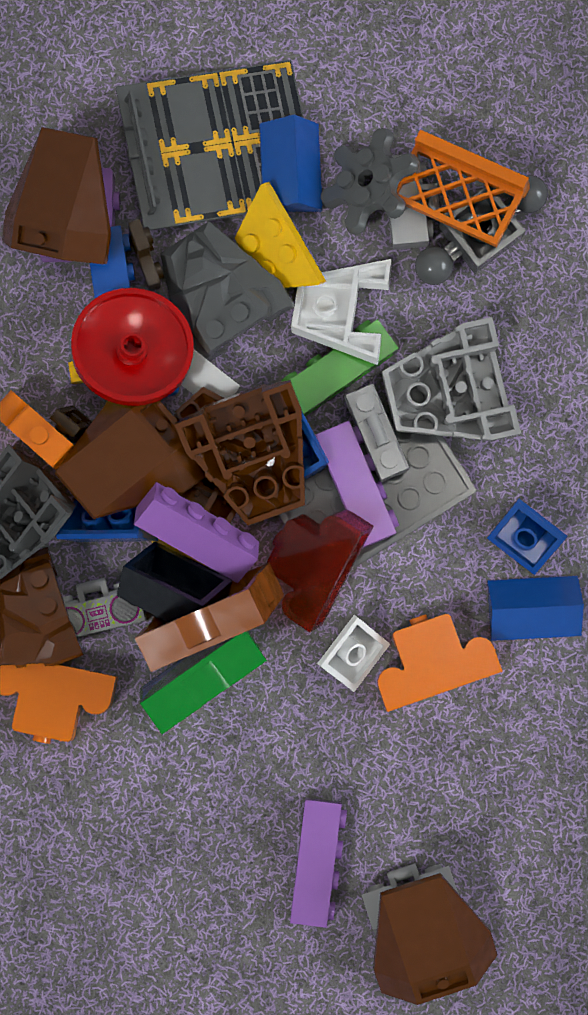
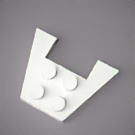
[291,259,392,365]

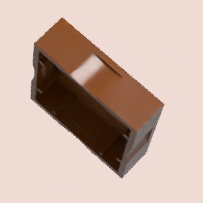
[135,562,284,672]

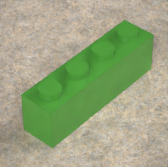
[281,319,399,417]

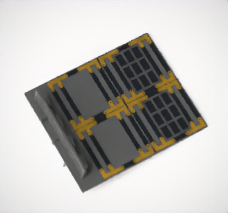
[115,60,304,231]

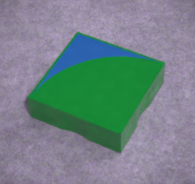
[140,631,267,735]

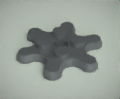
[321,128,420,235]

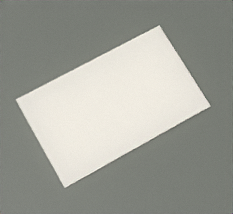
[181,350,240,398]

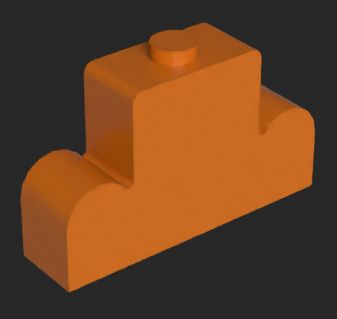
[0,390,74,470]
[377,614,503,712]
[0,663,118,744]

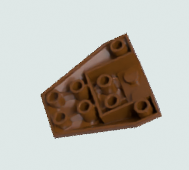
[2,127,111,264]
[55,401,206,519]
[373,873,498,1005]

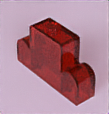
[267,510,374,632]

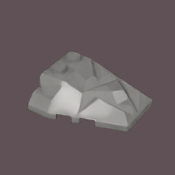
[381,317,521,441]

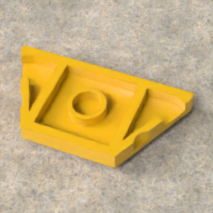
[235,182,327,288]

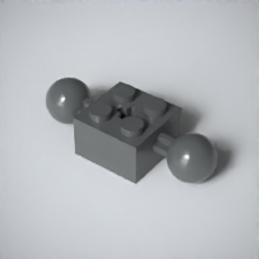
[415,175,548,285]

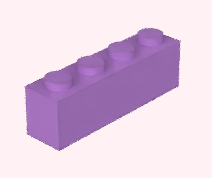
[315,421,399,549]
[134,482,259,583]
[290,798,347,928]

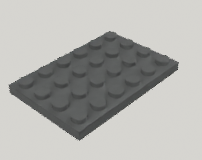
[279,405,477,587]

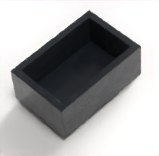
[117,541,233,622]

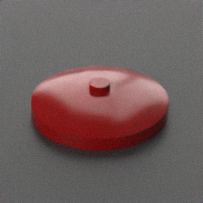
[71,288,194,406]

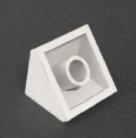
[317,615,390,692]

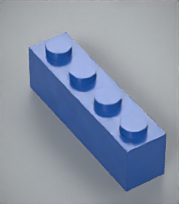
[90,225,136,298]

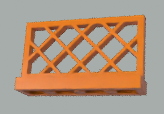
[397,129,530,248]

